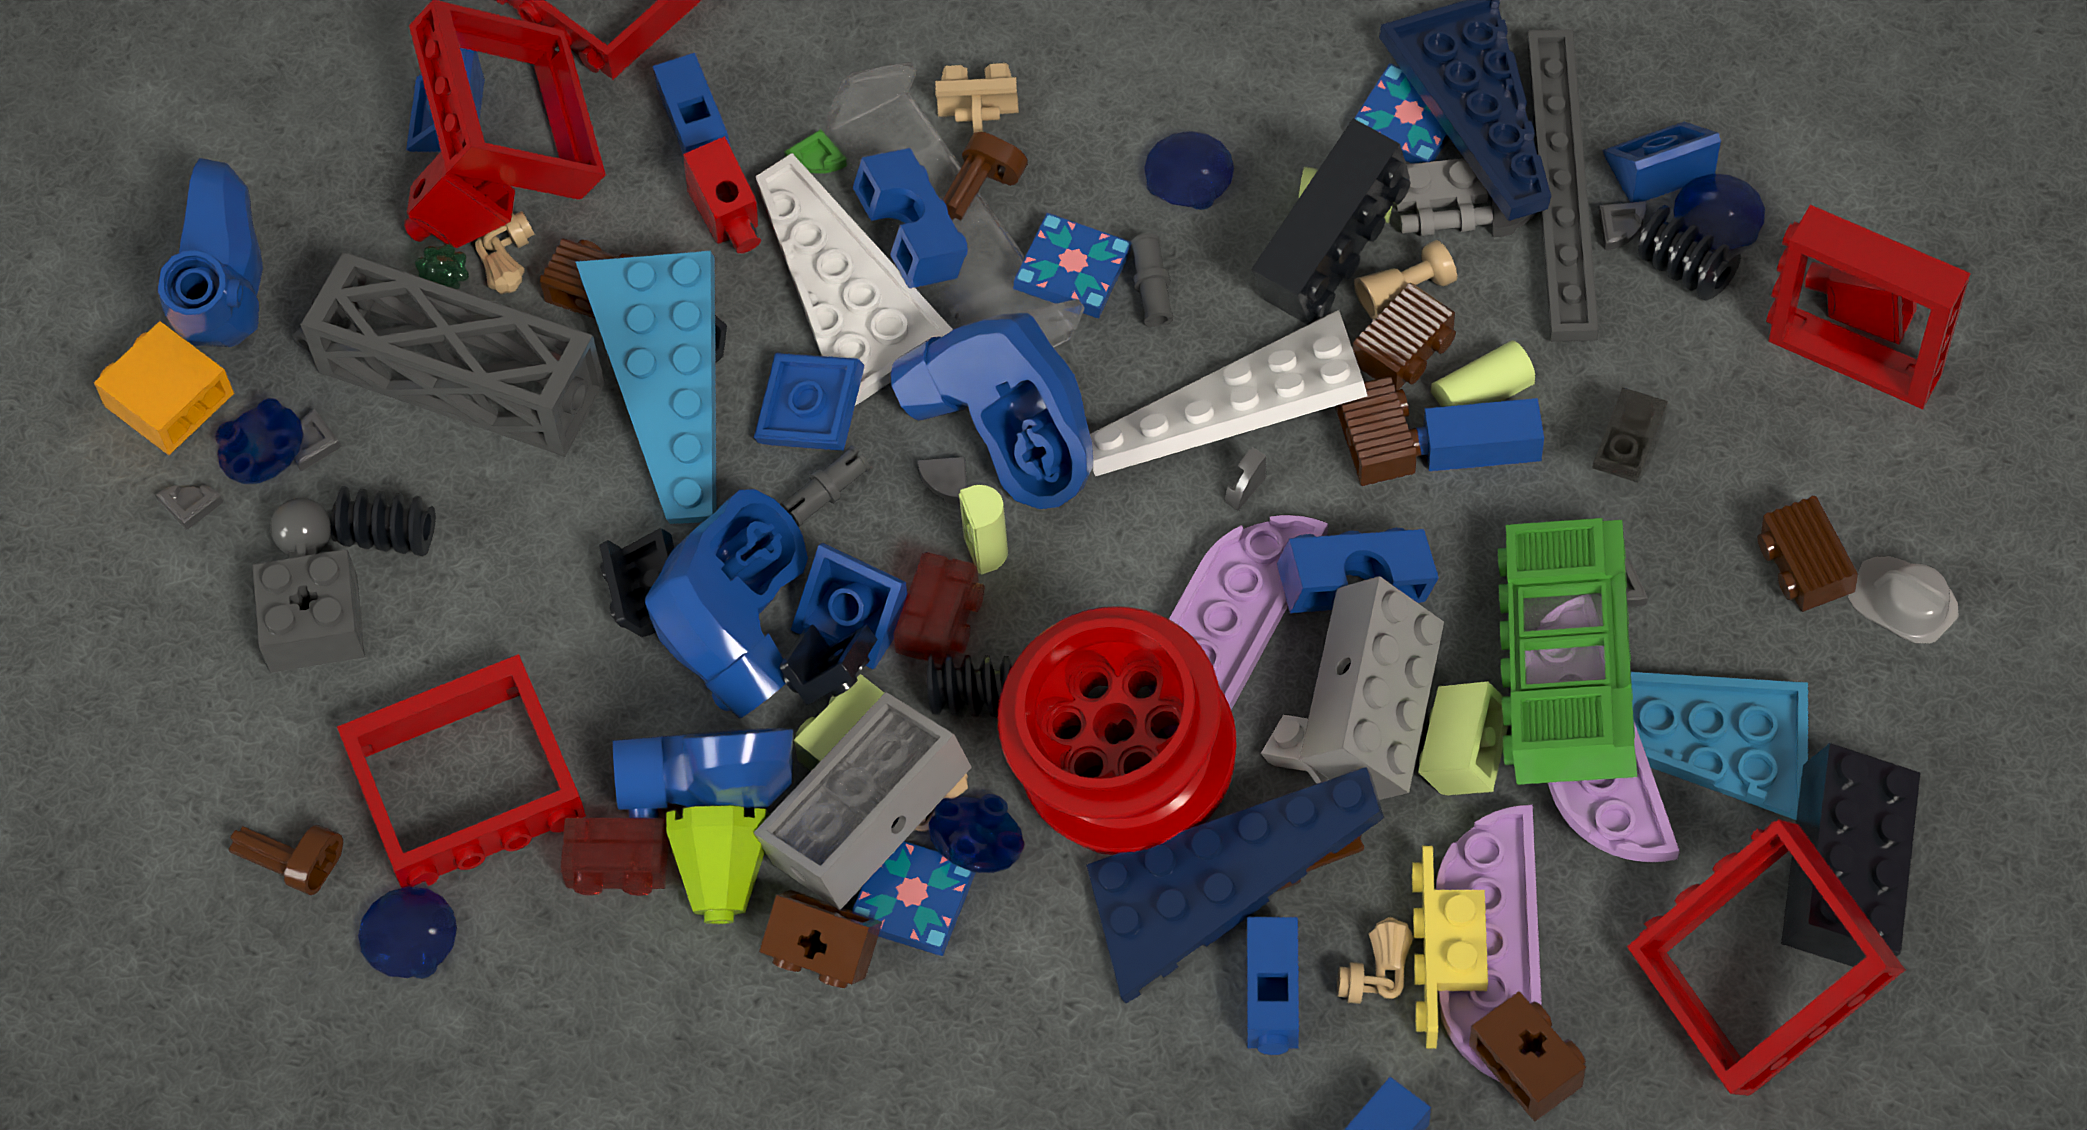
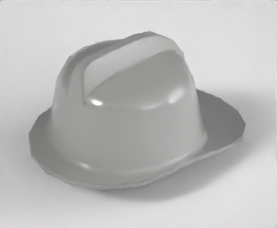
[1848,556,1959,643]

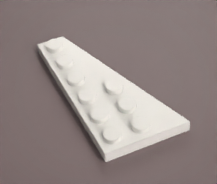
[756,153,953,406]
[1090,310,1367,476]

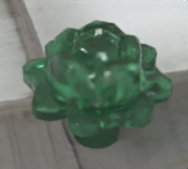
[415,243,469,289]

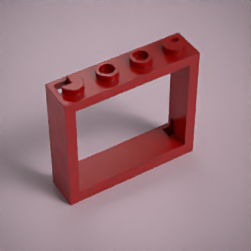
[409,0,606,200]
[495,0,702,80]
[1766,204,1971,409]
[337,654,586,891]
[1627,819,1905,1096]

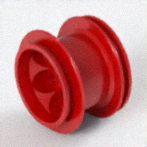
[998,606,1237,856]

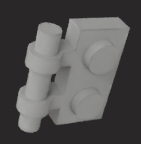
[1396,158,1493,236]

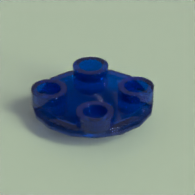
[1144,131,1234,210]
[1674,174,1765,250]
[215,398,304,484]
[928,794,1025,873]
[358,887,457,979]

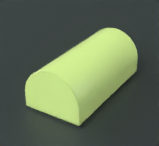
[1431,340,1535,407]
[959,485,1008,575]

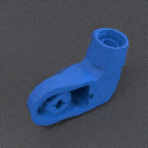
[158,158,263,347]
[891,313,1093,509]
[645,489,808,719]
[613,728,793,820]

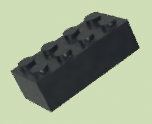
[1251,118,1411,325]
[1781,743,1921,967]

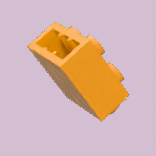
[94,321,234,455]

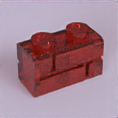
[893,552,985,665]
[561,818,669,896]

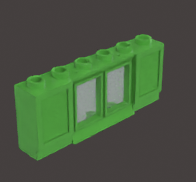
[1498,518,1638,785]

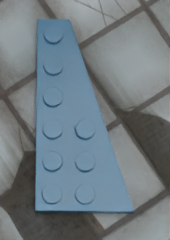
[576,251,717,524]
[1631,672,1808,820]

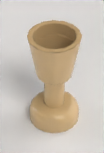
[1354,240,1457,320]

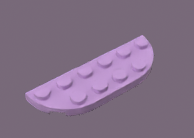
[1148,515,1328,738]
[1525,594,1679,862]
[1436,805,1542,1082]

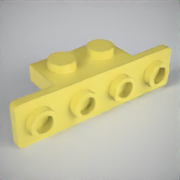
[1412,846,1488,1048]

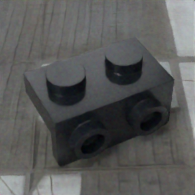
[599,528,674,637]
[780,624,878,705]

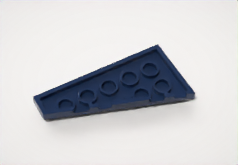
[1379,0,1551,221]
[1087,767,1384,1003]

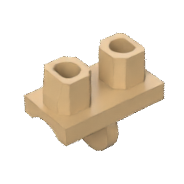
[935,63,1018,133]

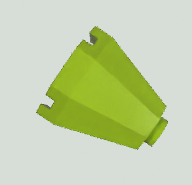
[666,806,770,924]

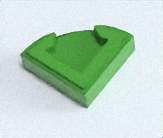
[784,129,847,173]

